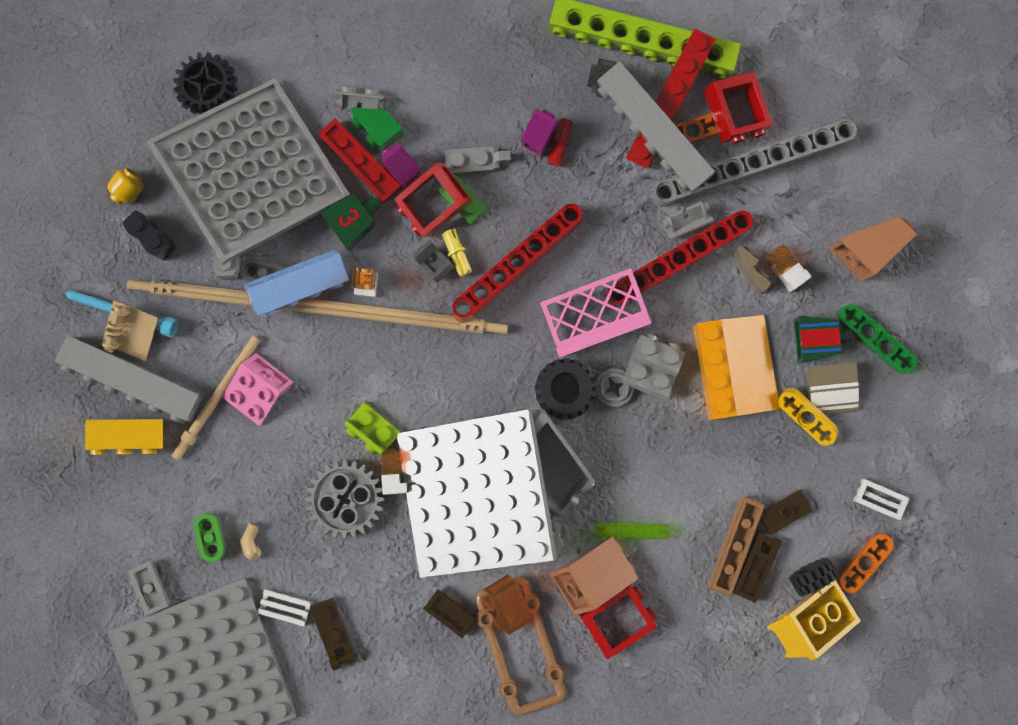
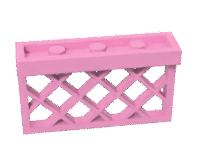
[540,268,652,357]

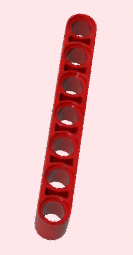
[452,203,582,323]
[605,210,753,307]

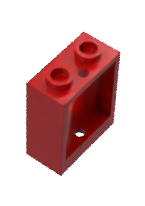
[703,72,773,144]
[394,163,472,237]
[579,585,657,660]

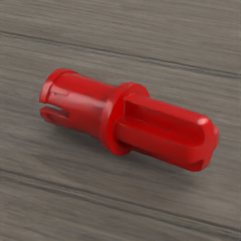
[547,118,573,167]

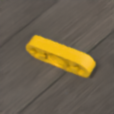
[779,388,838,446]

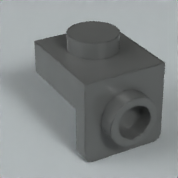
[412,240,454,283]

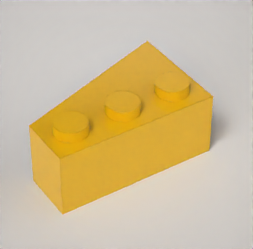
[85,419,163,455]

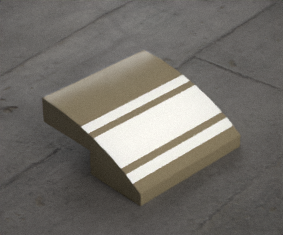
[806,362,859,416]

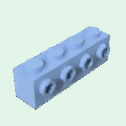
[244,250,349,316]

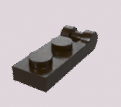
[733,530,782,603]
[310,597,357,671]

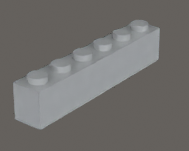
[597,61,715,194]
[55,335,204,424]

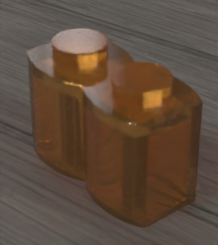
[483,575,534,635]

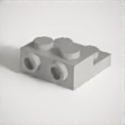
[622,334,686,401]

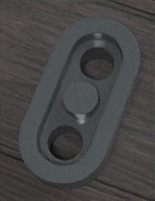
[239,258,285,282]

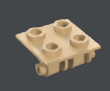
[102,300,158,361]

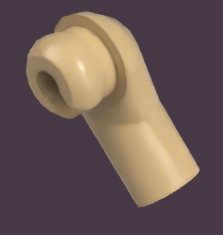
[240,523,262,560]

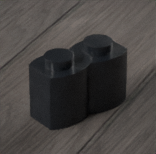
[123,210,176,260]

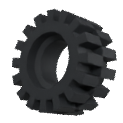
[789,557,838,597]

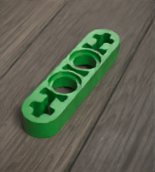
[837,304,917,374]

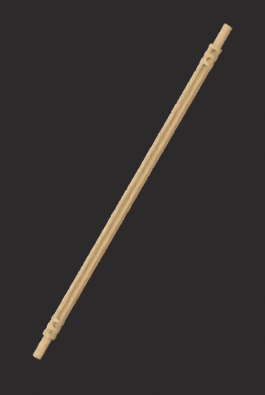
[127,280,508,334]

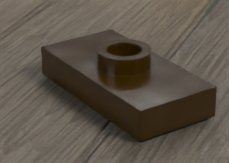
[760,489,813,535]
[423,588,477,638]

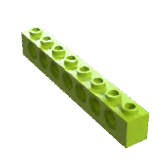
[548,0,741,79]

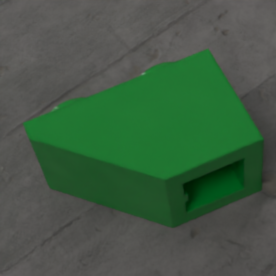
[350,107,404,152]

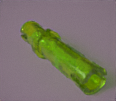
[595,521,669,540]

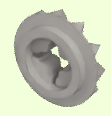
[596,368,634,407]

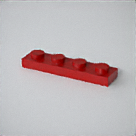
[318,118,401,203]

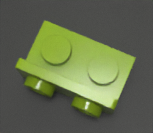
[344,402,402,455]

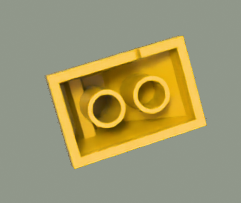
[767,580,861,661]

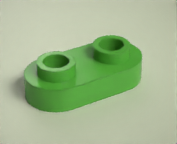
[194,513,226,562]

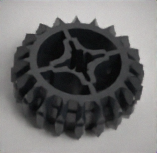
[173,52,238,115]

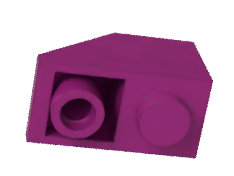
[521,108,557,157]
[381,143,422,190]

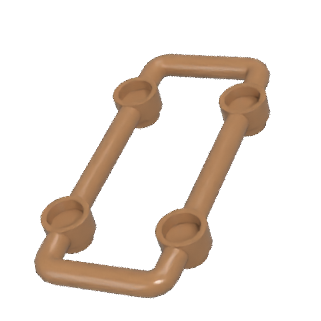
[475,576,566,716]

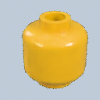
[107,168,144,205]

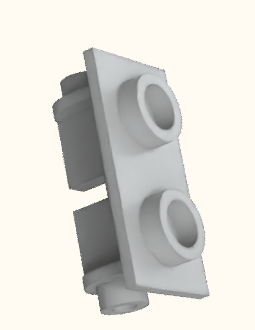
[335,85,386,110]
[661,201,714,240]

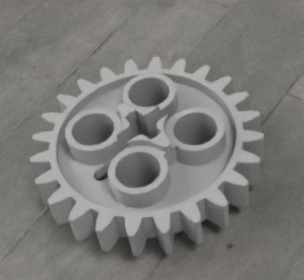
[305,460,385,539]

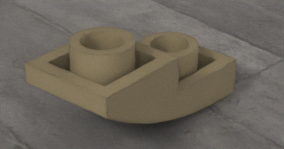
[733,245,772,294]

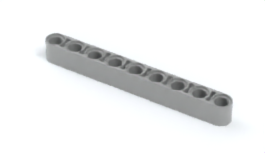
[652,120,857,207]

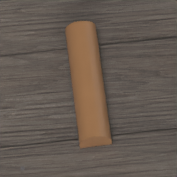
[707,496,765,596]

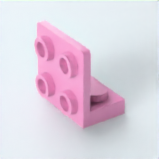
[223,353,294,425]

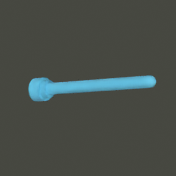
[66,290,178,338]

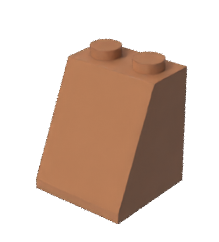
[828,217,917,282]
[549,536,639,615]

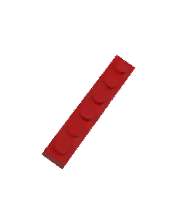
[626,28,716,169]

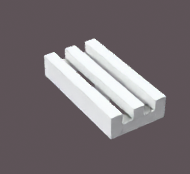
[853,479,909,520]
[258,589,312,626]

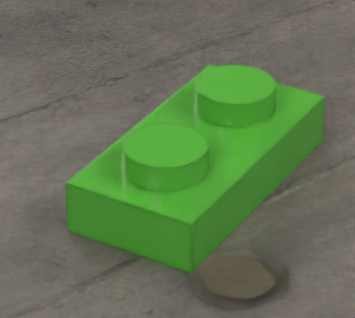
[437,174,487,225]

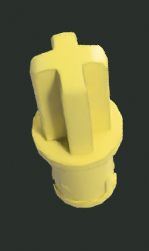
[442,229,472,277]

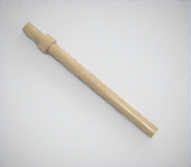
[171,335,261,461]

